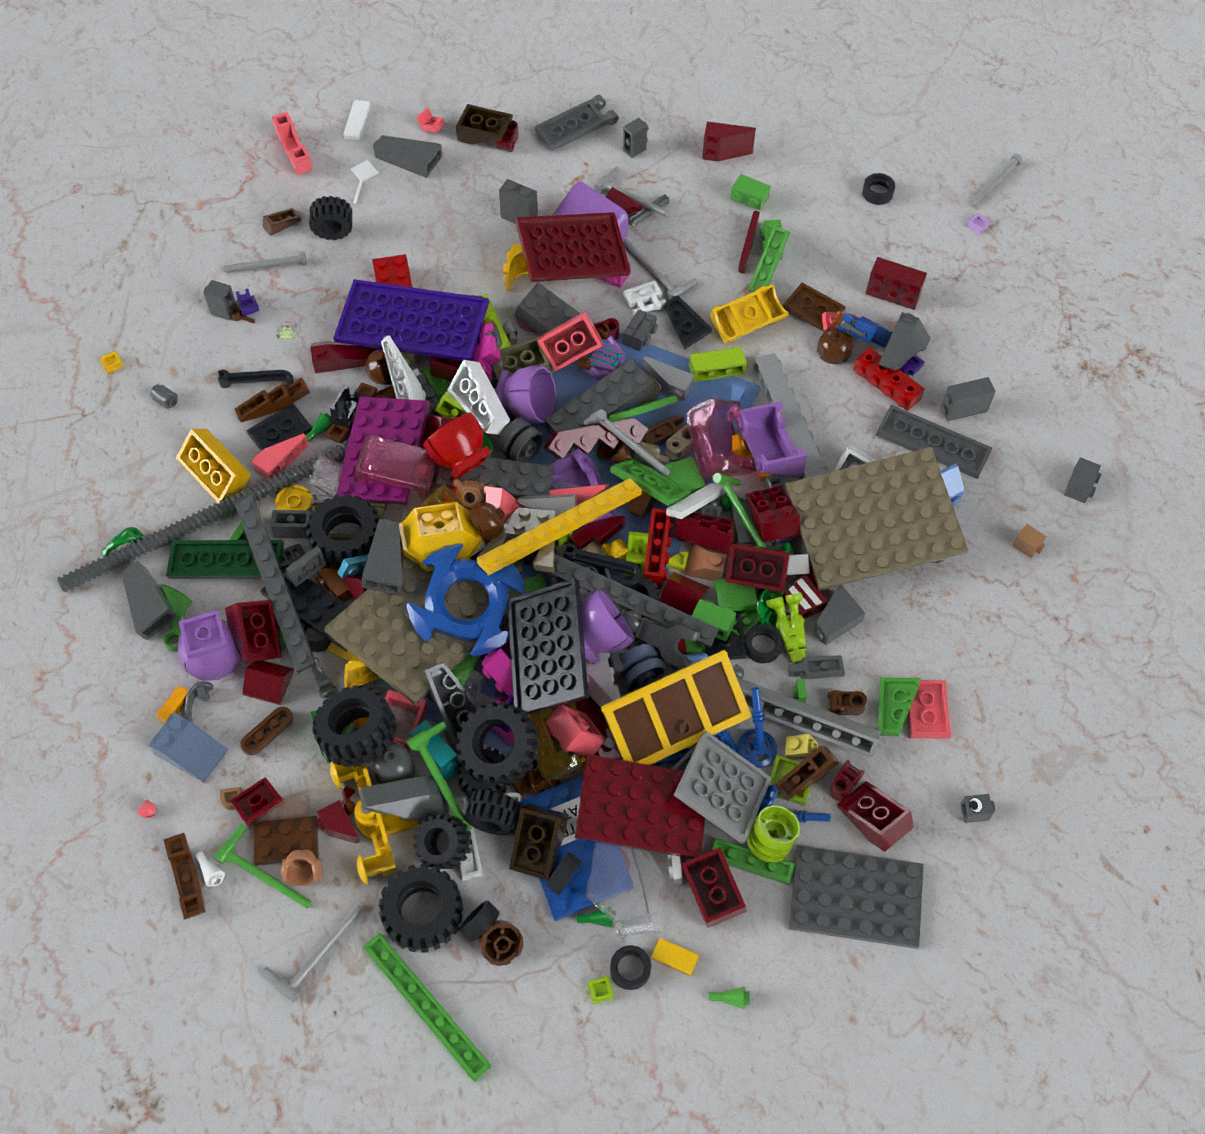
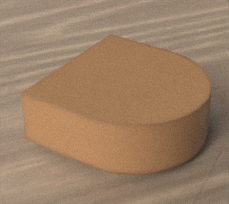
[220,787,242,810]

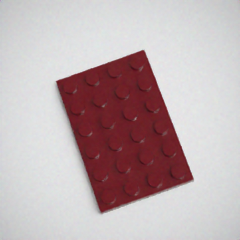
[515,212,631,282]
[575,754,705,859]

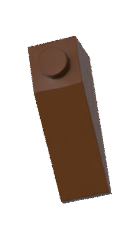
[775,745,840,801]

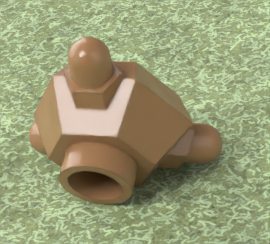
[453,479,494,511]

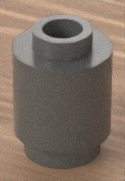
[150,384,178,409]

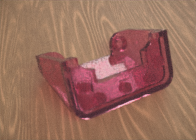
[687,398,757,479]
[354,434,436,499]

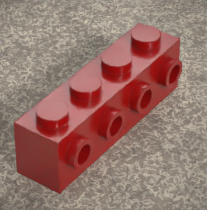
[853,347,925,411]
[643,508,674,588]

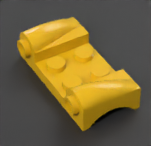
[709,284,789,345]

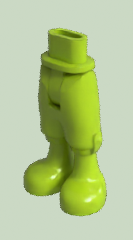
[766,593,807,662]

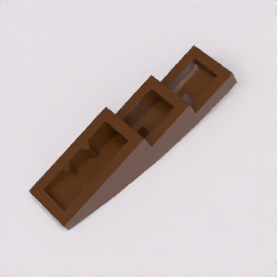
[235,377,311,423]

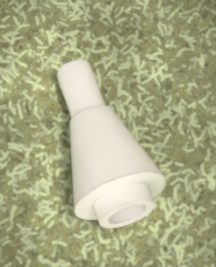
[195,852,225,887]

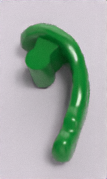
[102,527,144,556]

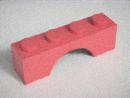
[272,112,313,175]

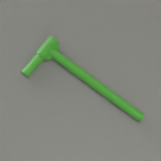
[713,473,766,547]
[406,721,472,831]
[213,824,312,909]

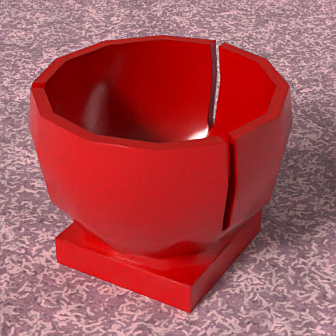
[423,412,491,480]

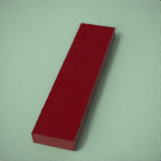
[738,210,760,274]

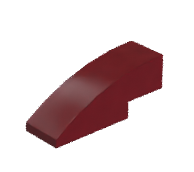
[569,515,626,550]

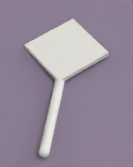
[350,160,379,205]

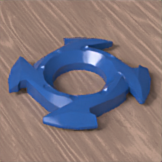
[407,543,526,657]

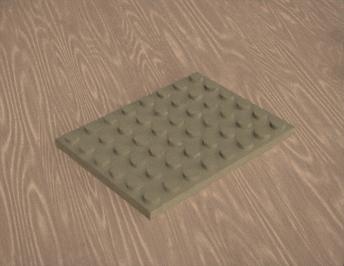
[786,447,969,591]
[325,556,517,705]

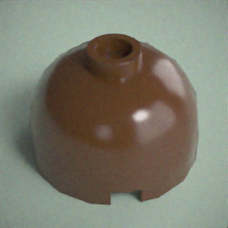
[817,328,853,365]
[365,349,393,385]
[469,502,505,542]
[479,920,523,966]

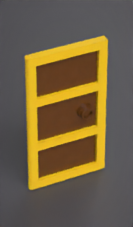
[601,650,752,765]

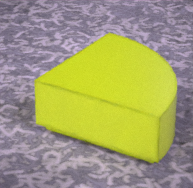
[666,551,689,571]

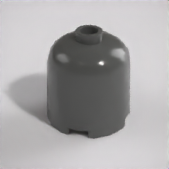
[372,743,415,784]

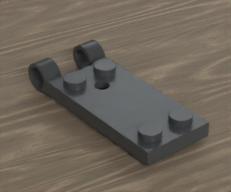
[535,95,619,151]

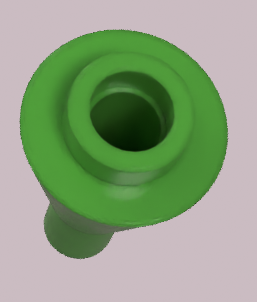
[709,987,750,1009]

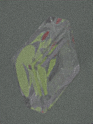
[276,321,297,339]

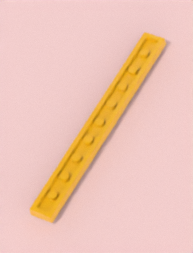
[477,478,642,575]

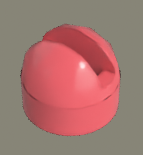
[137,800,156,818]

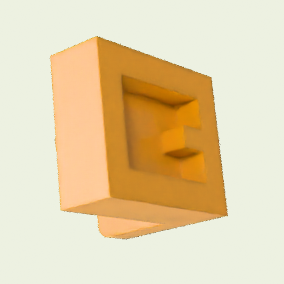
[732,434,754,461]

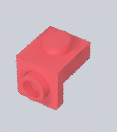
[417,109,446,133]

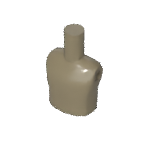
[634,441,670,466]

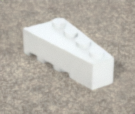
[447,360,510,435]

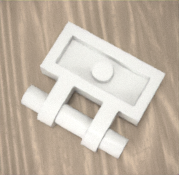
[623,281,666,315]

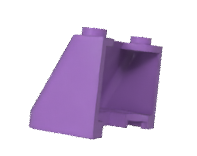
[552,181,628,240]
[736,402,807,477]
[549,448,616,534]

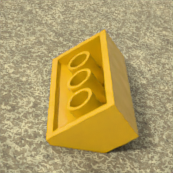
[176,429,252,503]

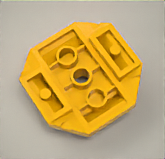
[399,502,482,571]

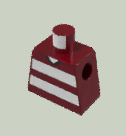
[783,574,828,619]

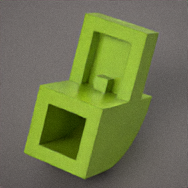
[624,531,648,577]

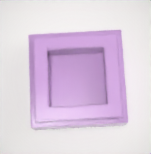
[966,212,991,234]

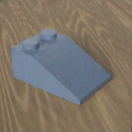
[149,712,228,783]

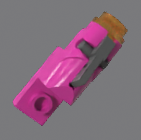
[473,319,502,382]

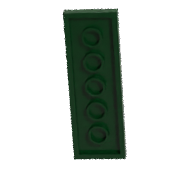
[166,540,284,579]

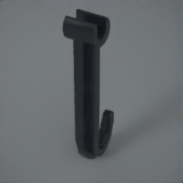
[218,369,294,388]
[563,543,641,587]

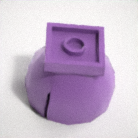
[495,365,557,425]
[581,588,634,664]
[178,610,242,681]

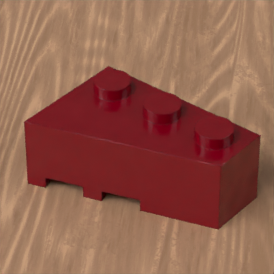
[674,513,735,553]

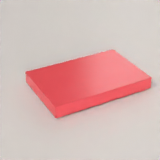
[907,680,951,738]

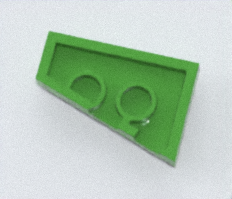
[878,678,921,736]

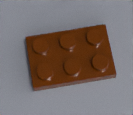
[783,282,846,332]
[253,816,319,866]

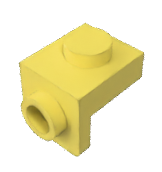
[785,734,818,758]

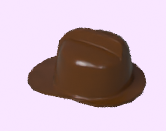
[597,440,632,464]

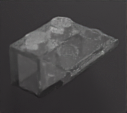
[308,453,343,500]

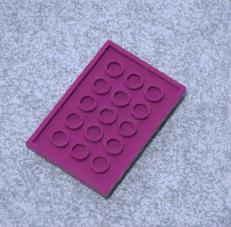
[335,397,430,505]

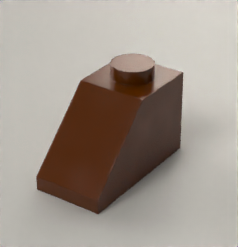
[626,491,658,517]

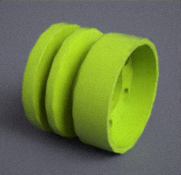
[747,805,800,863]

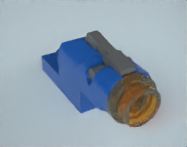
[831,311,893,348]

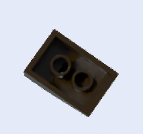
[456,104,513,145]
[509,804,569,880]

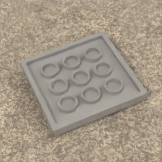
[674,731,771,844]

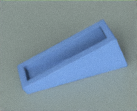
[728,384,746,420]

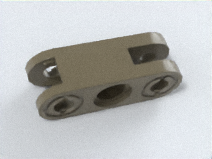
[665,416,711,462]

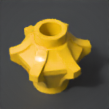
[601,539,628,560]

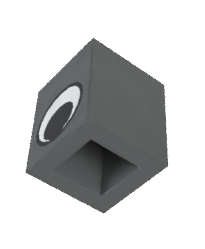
[960,794,995,823]

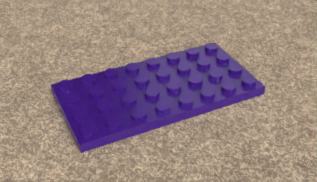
[333,279,489,361]

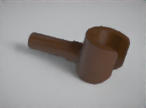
[230,307,255,324]

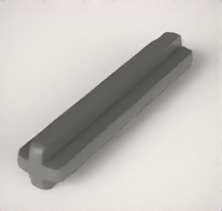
[629,194,670,226]

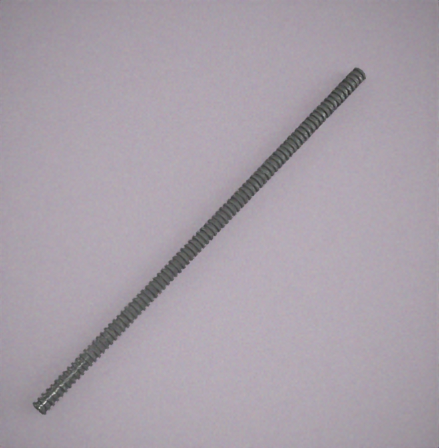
[57,371,498,593]

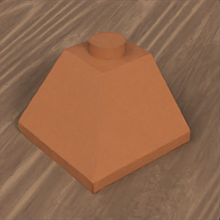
[684,542,728,581]

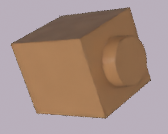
[1012,524,1046,558]

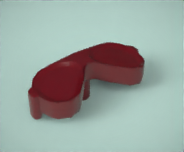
[341,786,356,815]

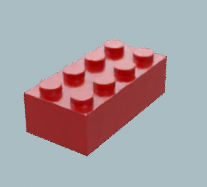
[372,254,412,287]

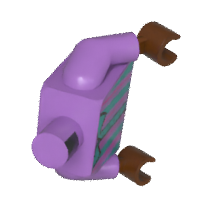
[578,324,625,381]

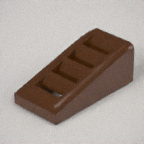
[263,208,301,236]

